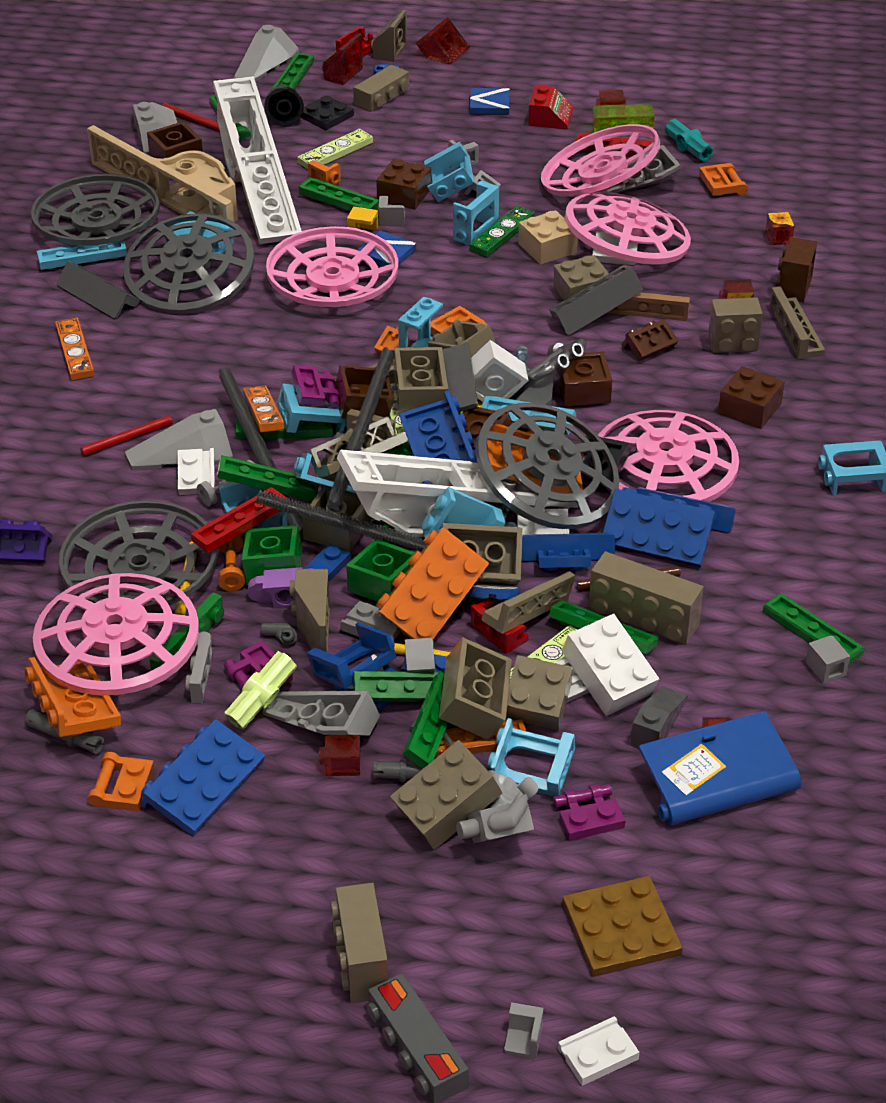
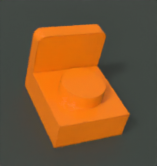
[308,160,340,185]
[374,325,412,354]

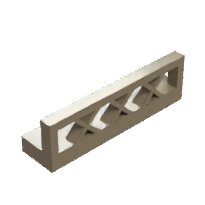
[769,287,825,359]
[307,417,408,478]
[482,571,576,634]

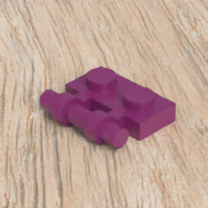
[291,365,340,409]
[224,641,293,690]
[553,784,626,841]

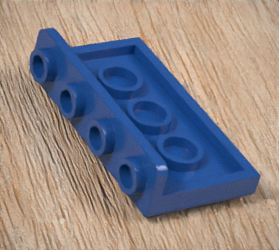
[399,390,477,484]
[603,487,716,567]
[140,719,265,836]

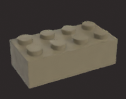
[589,551,704,645]

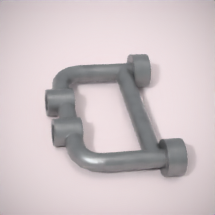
[512,339,587,396]

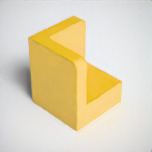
[347,207,378,230]

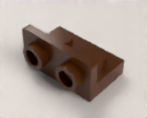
[621,319,679,361]

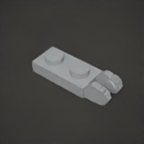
[186,631,213,704]

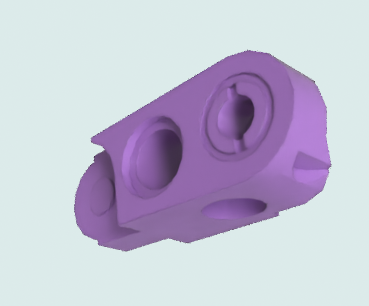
[247,567,312,608]

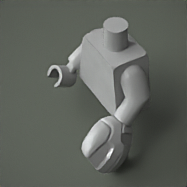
[456,770,538,843]

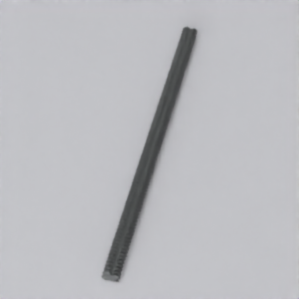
[326,347,395,512]
[218,368,303,538]
[256,489,426,553]

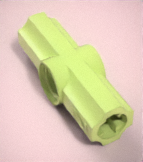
[224,651,297,730]

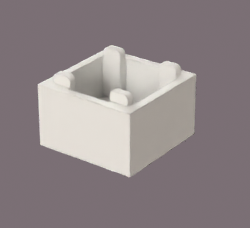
[471,340,529,402]

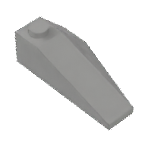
[234,25,299,82]
[125,409,233,470]

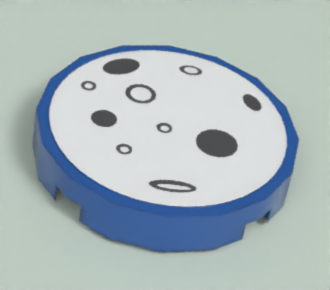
[467,583,520,600]

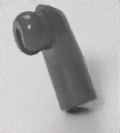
[261,623,297,645]

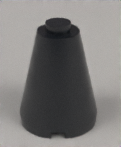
[264,84,304,127]

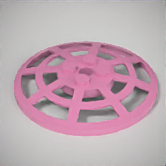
[541,124,660,196]
[565,192,691,264]
[266,227,398,307]
[598,410,739,502]
[33,573,199,696]

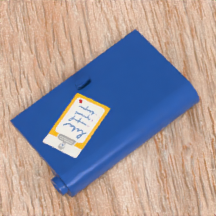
[638,711,801,826]

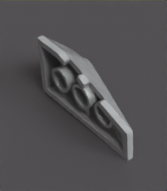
[591,145,681,194]
[262,691,380,736]

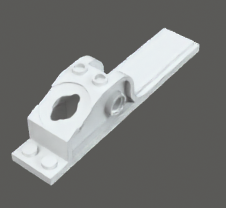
[213,76,302,244]
[337,450,578,538]

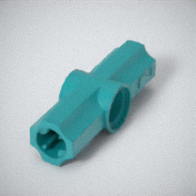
[665,119,714,162]

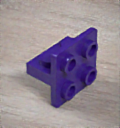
[0,520,53,562]

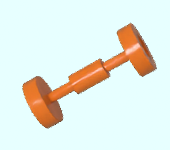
[218,534,245,591]

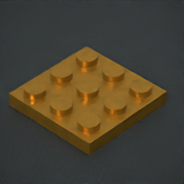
[562,876,683,977]

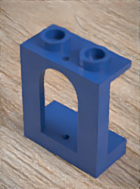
[307,622,397,689]

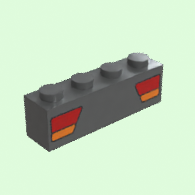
[366,973,469,1103]

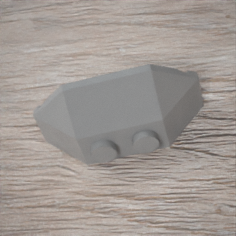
[132,102,177,155]

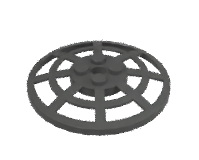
[31,174,160,246]
[123,213,255,314]
[475,403,619,529]
[59,500,217,612]

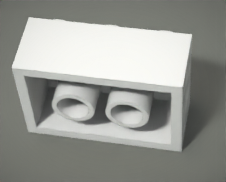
[562,614,659,717]

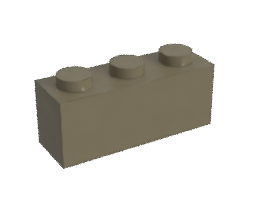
[353,65,410,112]

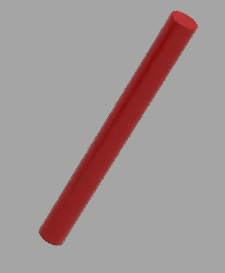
[162,103,220,132]
[80,415,173,456]

